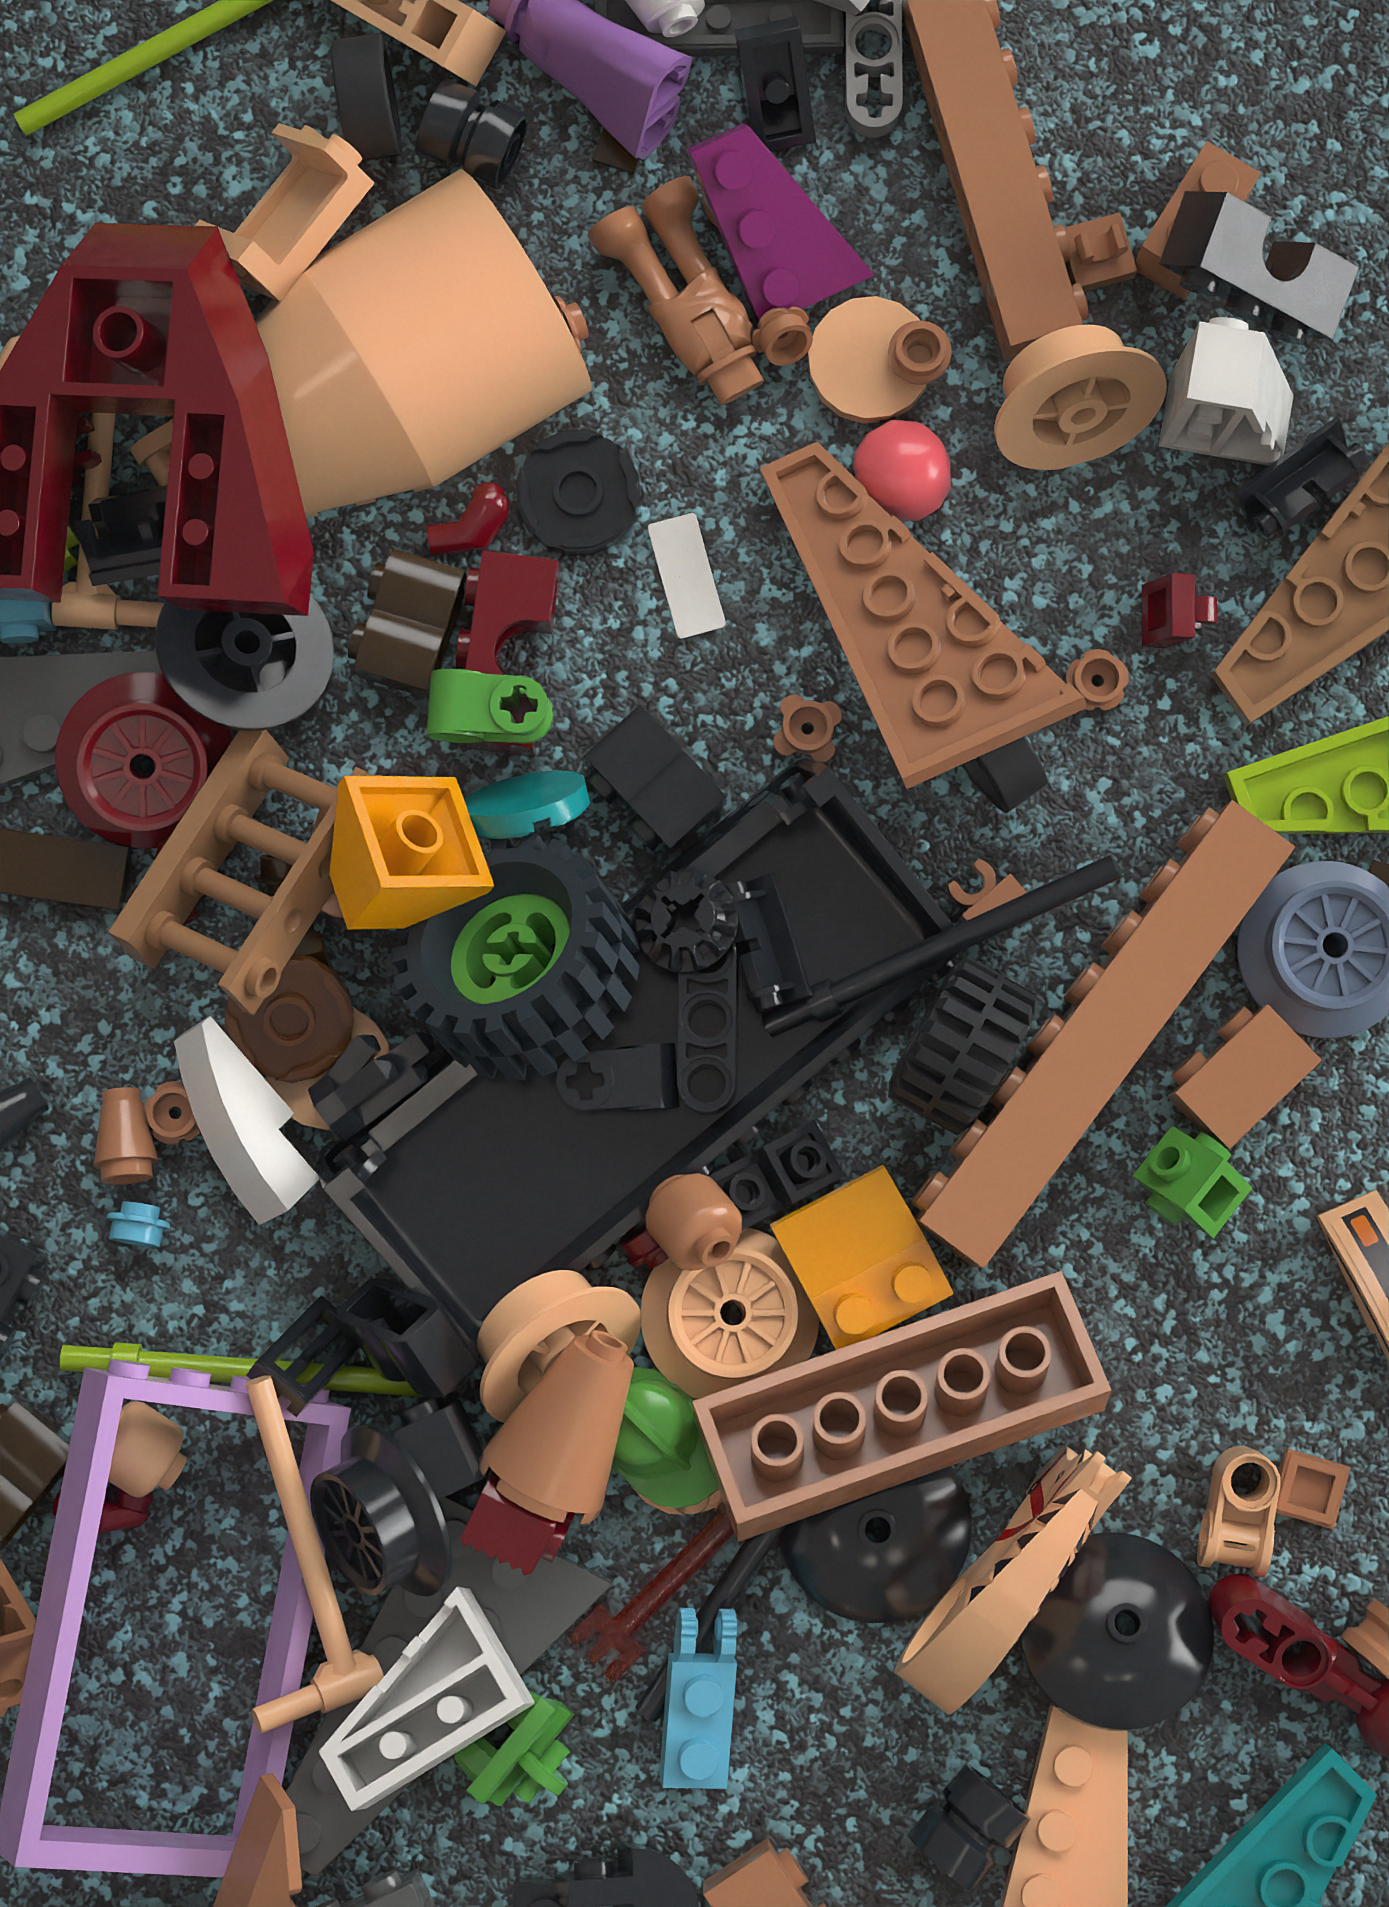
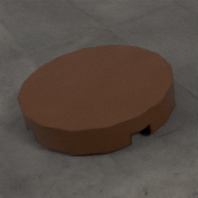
[224,954,355,1083]

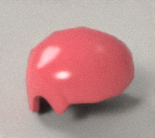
[853,420,951,521]

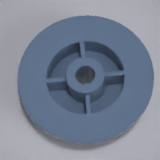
[1237,861,1389,1038]

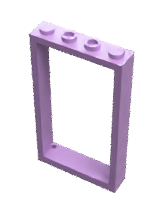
[0,1359,351,1878]

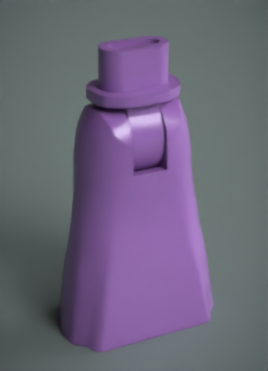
[488,0,693,160]

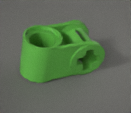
[426,669,554,744]

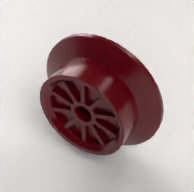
[55,672,232,849]

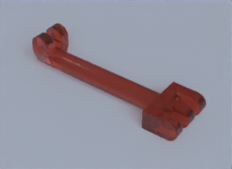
[567,1501,735,1683]

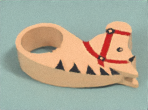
[894,1445,1132,1715]

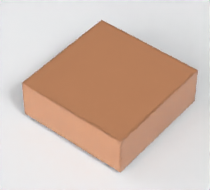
[1276,1447,1351,1530]

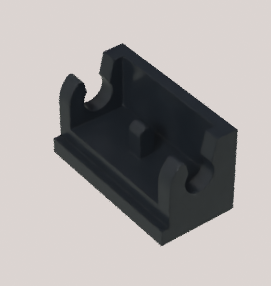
[77,485,167,586]

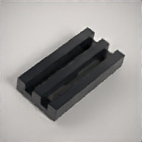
[246,1295,361,1418]

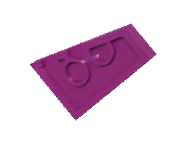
[686,123,874,324]

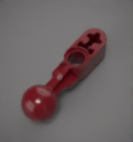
[1208,1574,1389,1758]

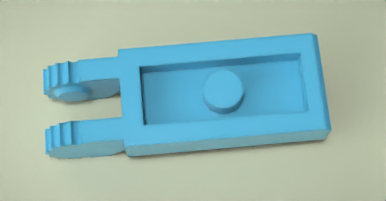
[659,1608,737,1789]

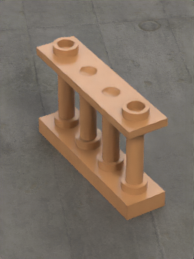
[108,730,369,1016]

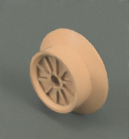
[994,325,1167,470]
[640,1228,819,1399]
[477,1270,642,1423]

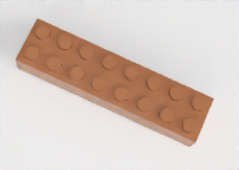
[911,800,1296,1269]

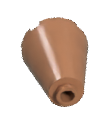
[479,1330,634,1524]

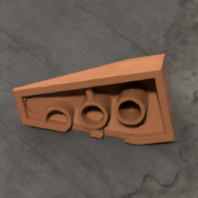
[213,1773,302,1907]

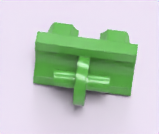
[454,1689,575,1806]

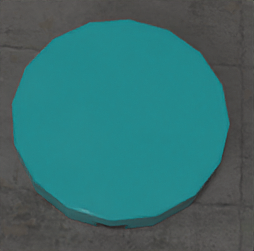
[464,770,590,839]

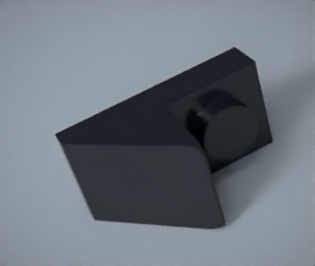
[734,17,816,152]

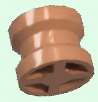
[1340,1598,1389,1680]

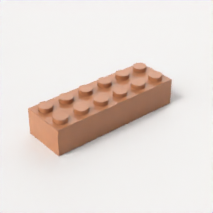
[692,1271,1112,1542]

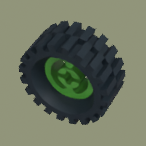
[391,834,640,1081]

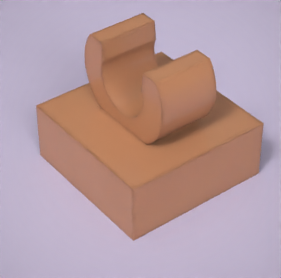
[1064,212,1137,292]
[947,859,1027,924]

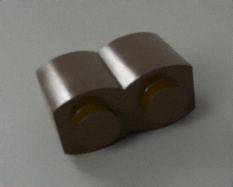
[348,549,467,698]
[0,1401,71,1551]

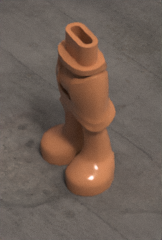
[587,176,764,406]

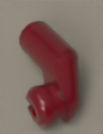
[427,482,509,556]

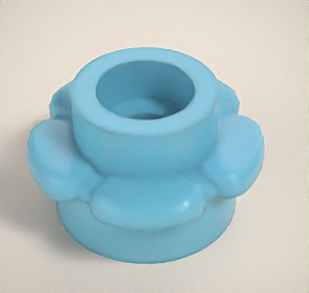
[106,1201,170,1248]

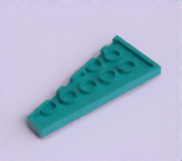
[1165,1743,1377,1907]

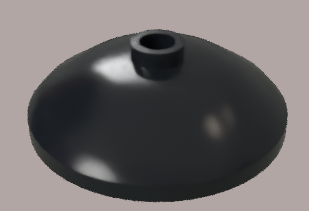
[779,1466,972,1623]
[1019,1532,1214,1731]

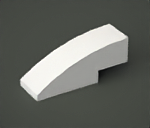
[174,1016,319,1225]

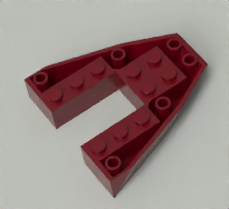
[0,223,314,616]

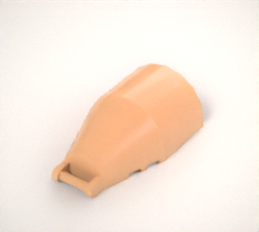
[130,169,592,518]

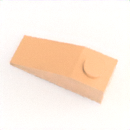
[330,0,506,86]

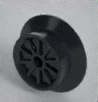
[155,594,334,731]
[310,1424,452,1597]

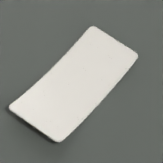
[648,513,726,638]

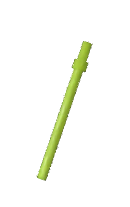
[13,0,273,136]
[60,1342,447,1399]

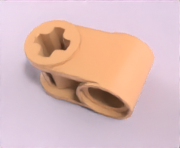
[1197,1446,1281,1577]

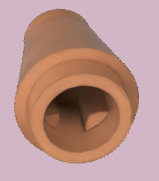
[94,1087,158,1185]

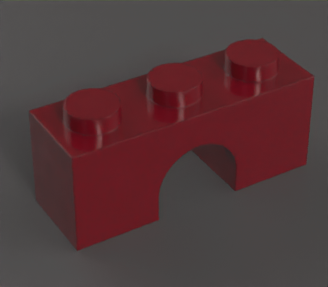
[456,550,561,757]

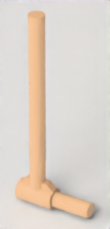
[51,413,164,630]
[245,1375,384,1734]

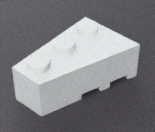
[1159,317,1293,466]
[319,1587,535,1811]

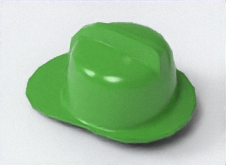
[612,1367,718,1509]

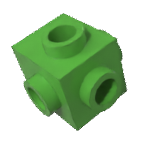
[1133,1126,1253,1238]

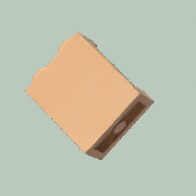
[195,123,374,302]

